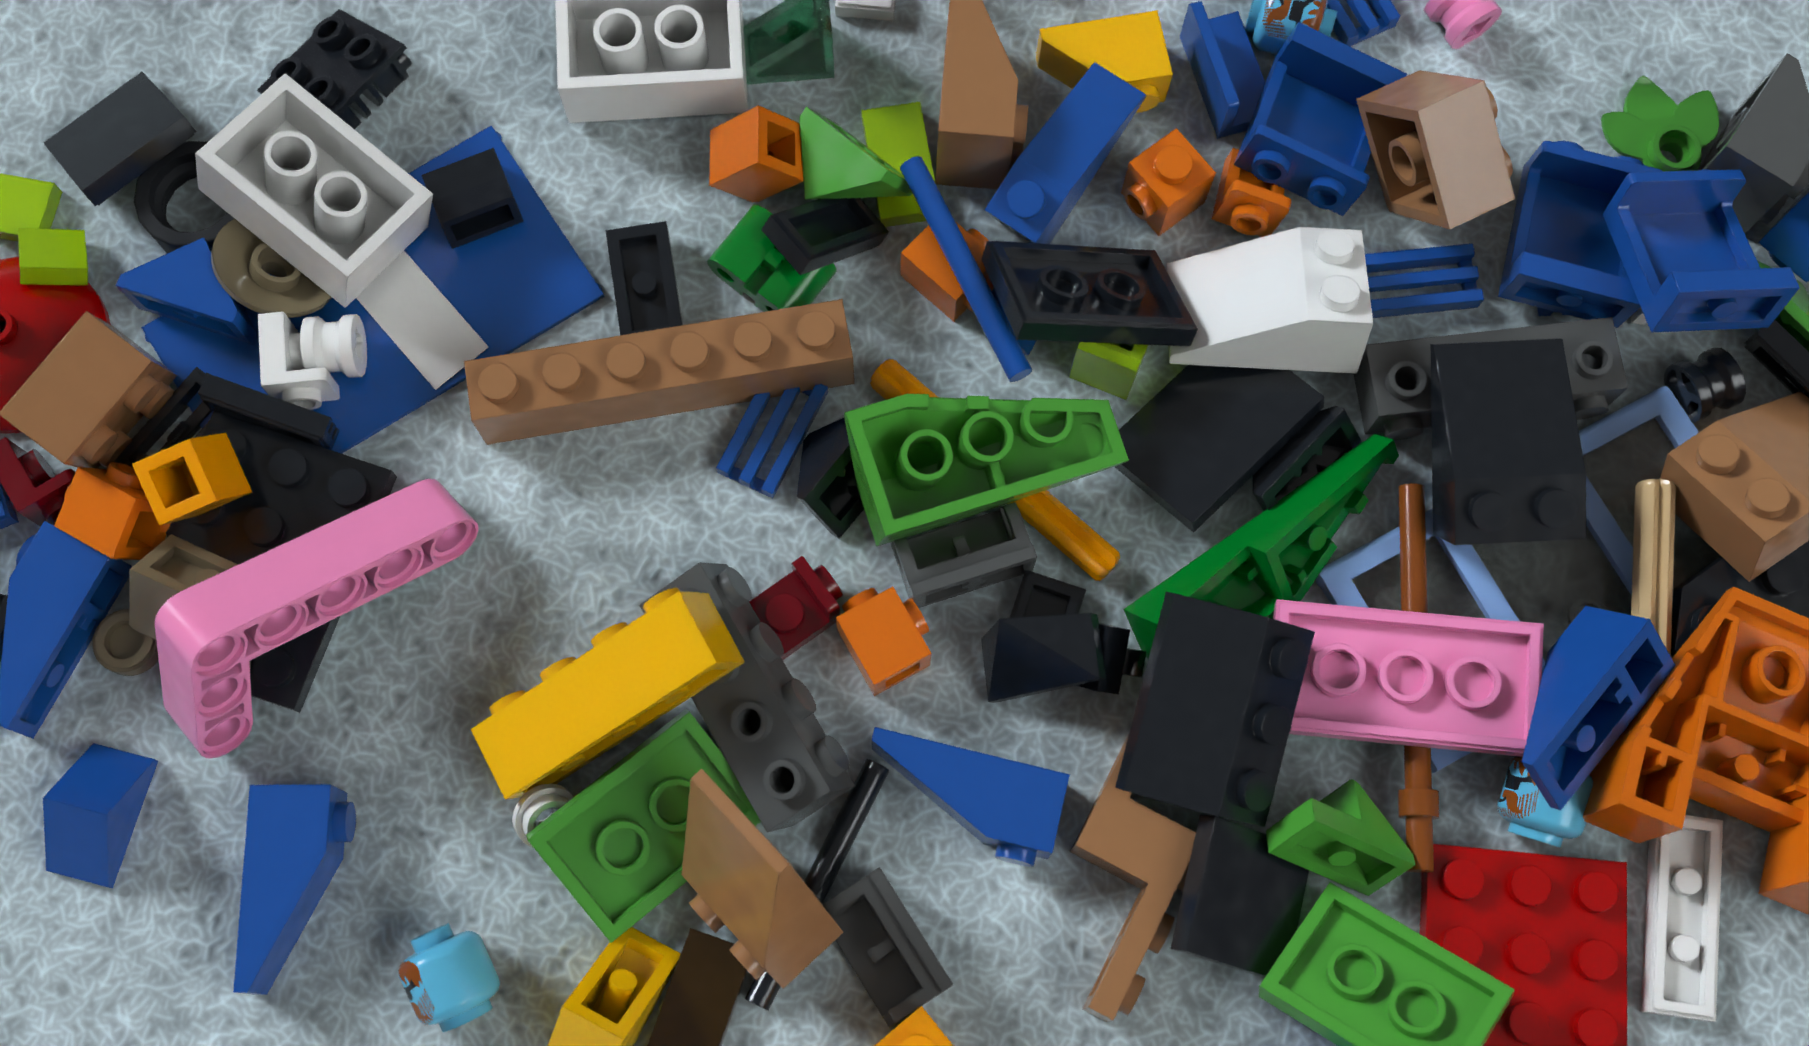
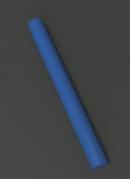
[900,156,1032,382]

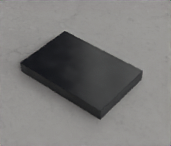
[981,241,1198,346]
[1115,365,1324,533]

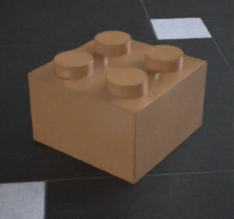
[1356,70,1515,230]
[0,311,177,468]

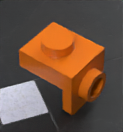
[1211,148,1291,237]

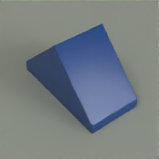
[115,237,257,344]
[43,743,158,888]

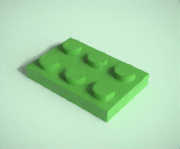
[526,709,761,943]
[1259,882,1515,1046]

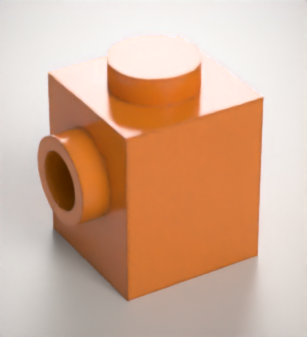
[709,105,804,202]
[1121,128,1216,236]
[900,221,994,322]
[54,462,171,560]
[836,586,932,696]

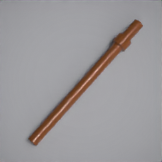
[1398,483,1439,872]

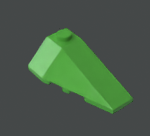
[844,394,1129,547]

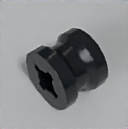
[1664,347,1746,423]

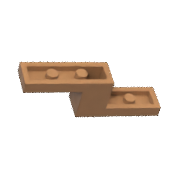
[1070,734,1196,1022]

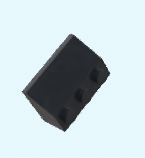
[1115,592,1315,827]

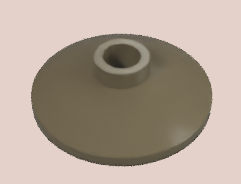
[211,218,332,318]

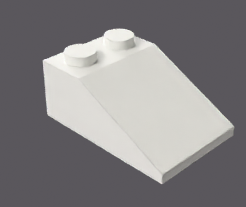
[1166,227,1373,374]

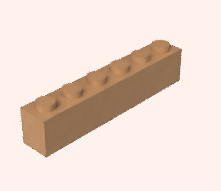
[464,299,855,445]

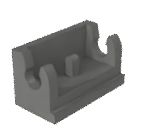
[891,502,1037,608]
[823,867,953,1027]

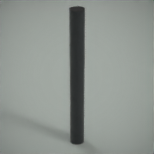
[744,759,889,1011]

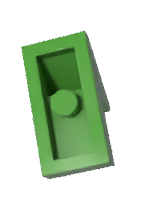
[1265,779,1415,896]

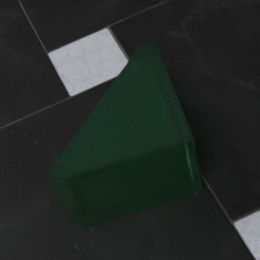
[744,0,835,84]

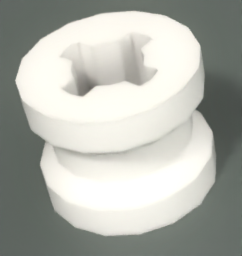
[300,314,367,378]

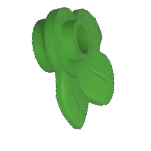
[1601,75,1719,171]

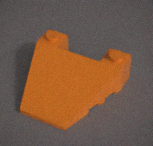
[1583,587,1809,915]

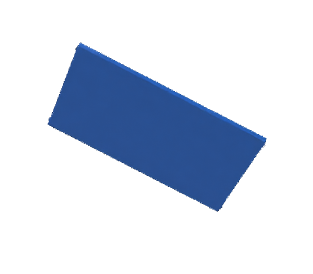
[141,125,605,454]

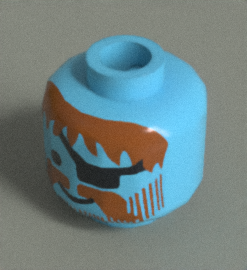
[1245,0,1337,55]
[1497,756,1593,847]
[398,923,500,1032]

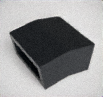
[421,148,524,249]

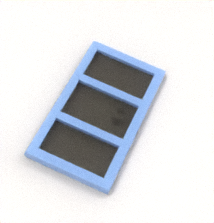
[1316,386,1720,773]

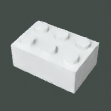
[555,0,748,123]
[195,73,433,308]

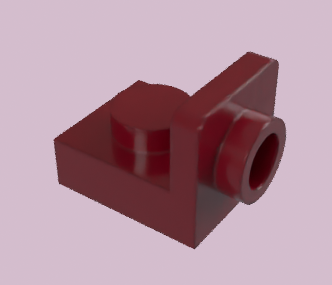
[0,437,75,527]
[749,556,843,660]

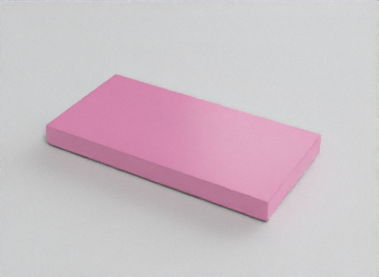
[1273,599,1544,757]

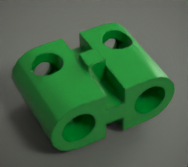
[707,205,837,312]

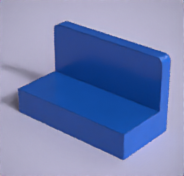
[1179,1,1265,139]

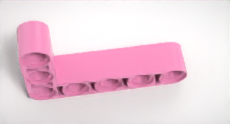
[155,479,479,759]

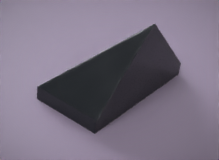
[797,402,877,539]
[1253,406,1362,511]
[981,613,1106,703]

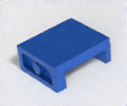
[1234,22,1407,216]
[1498,141,1663,328]
[1602,169,1800,333]

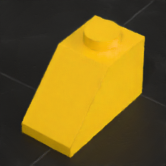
[1036,10,1173,113]
[548,927,681,1046]

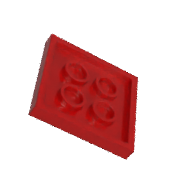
[1420,844,1627,1046]

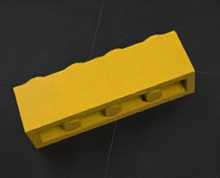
[470,587,745,800]

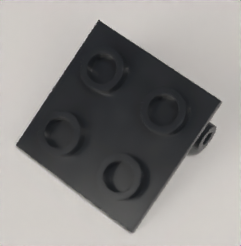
[257,9,412,130]

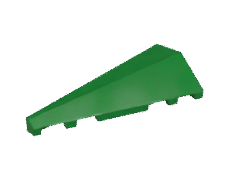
[1123,434,1399,659]

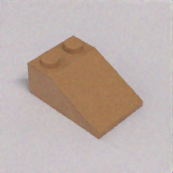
[935,0,1028,189]
[1660,391,1809,582]
[682,769,843,989]

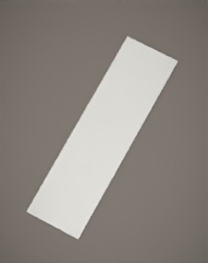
[356,251,489,390]

